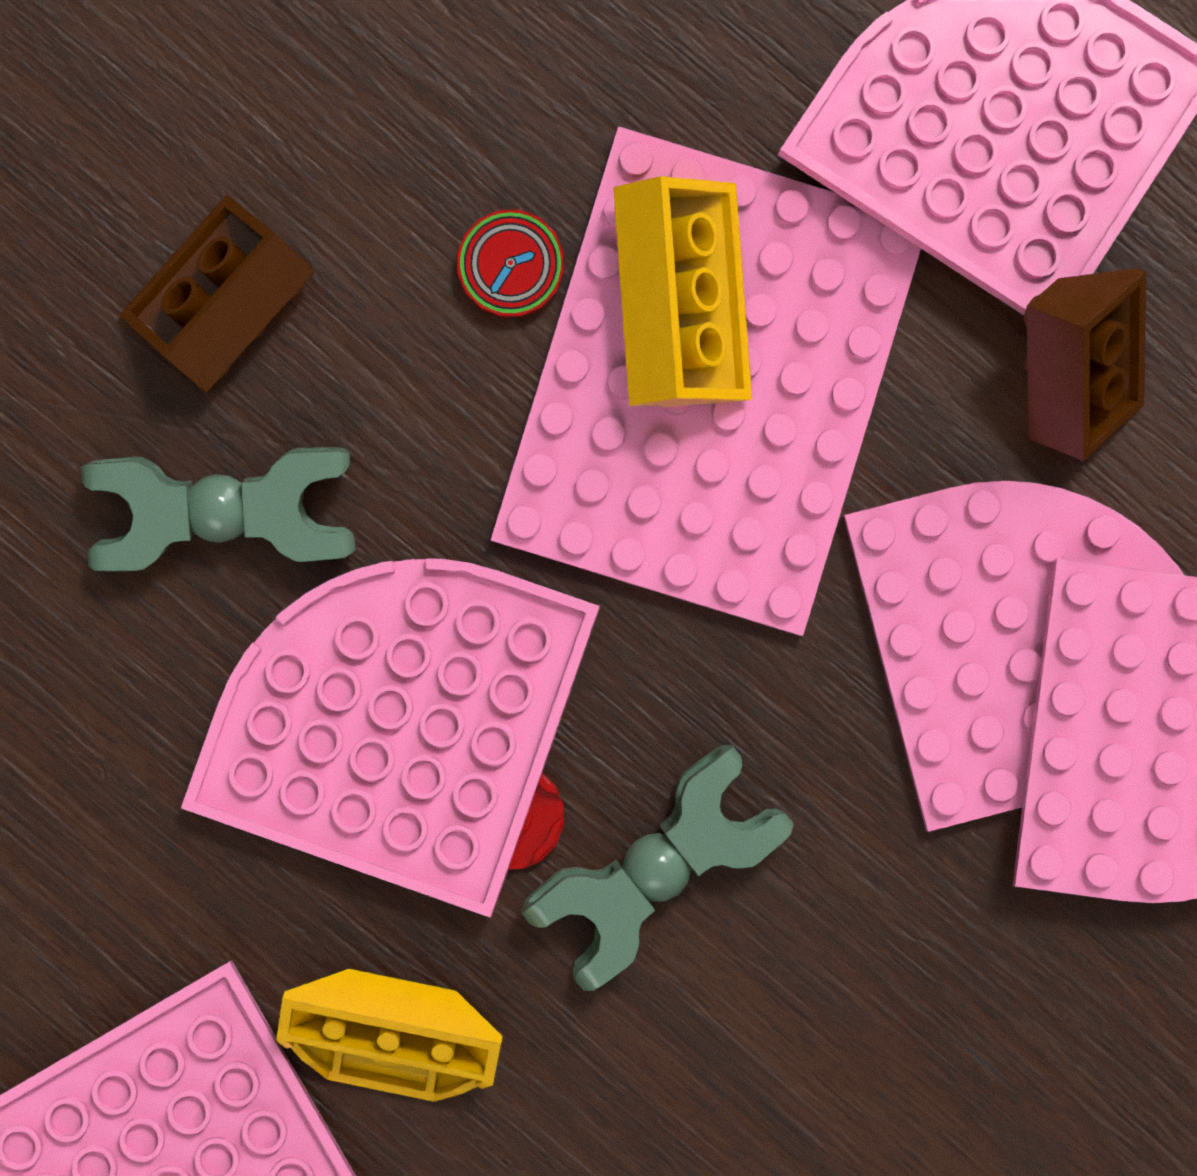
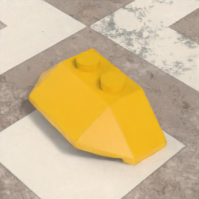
[276,969,503,1102]

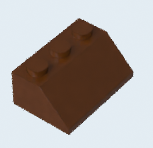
[119,195,315,393]
[1024,268,1146,461]

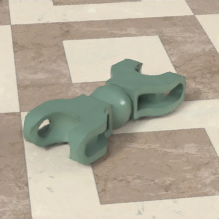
[80,447,356,571]
[521,745,793,991]

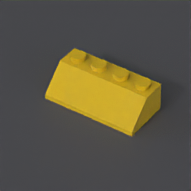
[613,176,752,407]

